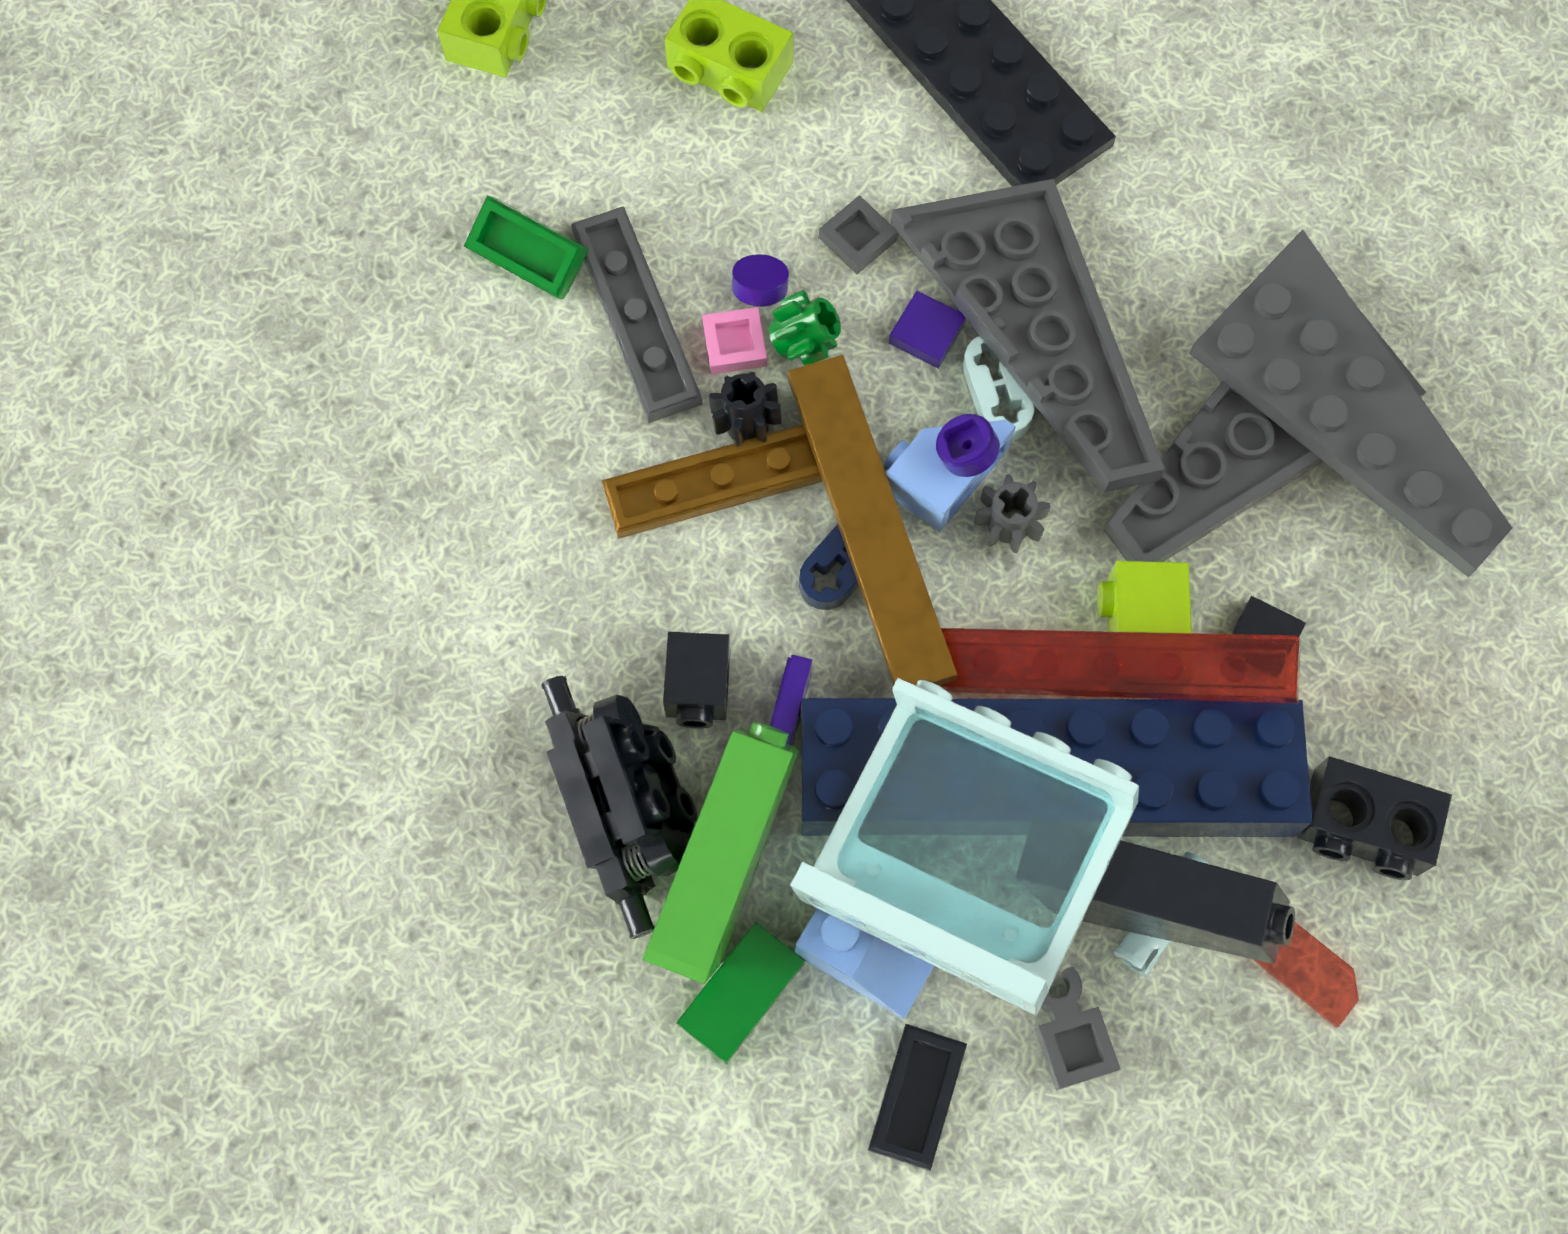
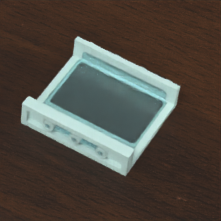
[790,678,1139,1016]

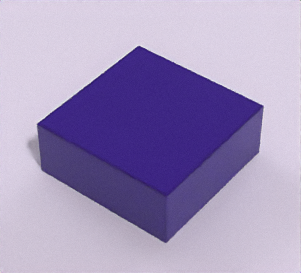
[889,290,966,369]

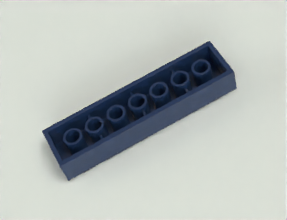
[802,698,1313,837]

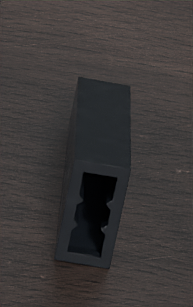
[1016,818,1295,964]

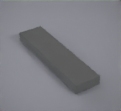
[571,206,703,423]

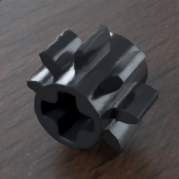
[709,372,782,446]

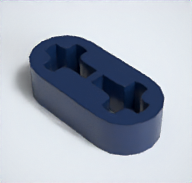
[799,524,859,610]

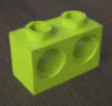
[437,0,547,78]
[664,0,794,112]

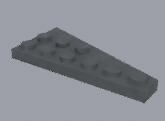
[890,179,1165,493]
[1189,229,1512,577]
[1104,309,1426,562]

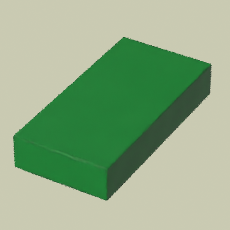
[463,195,589,299]
[676,922,805,1065]

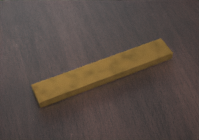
[787,355,957,686]

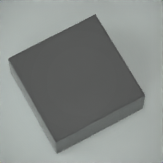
[818,195,898,274]

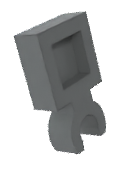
[1035,967,1121,1091]

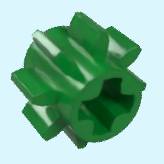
[769,290,841,366]

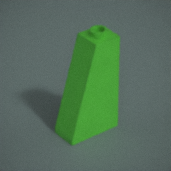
[642,721,800,984]

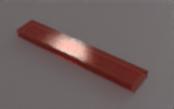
[940,628,1301,704]

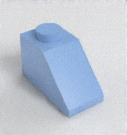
[883,420,1016,533]
[795,908,934,1019]

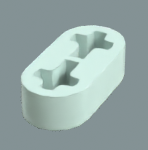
[963,336,1034,441]

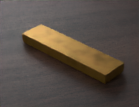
[602,424,822,539]

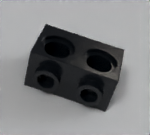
[1297,756,1452,880]

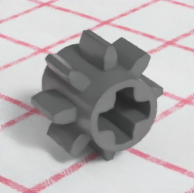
[974,474,1050,553]

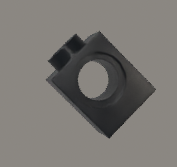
[663,631,731,729]

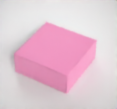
[702,307,767,375]

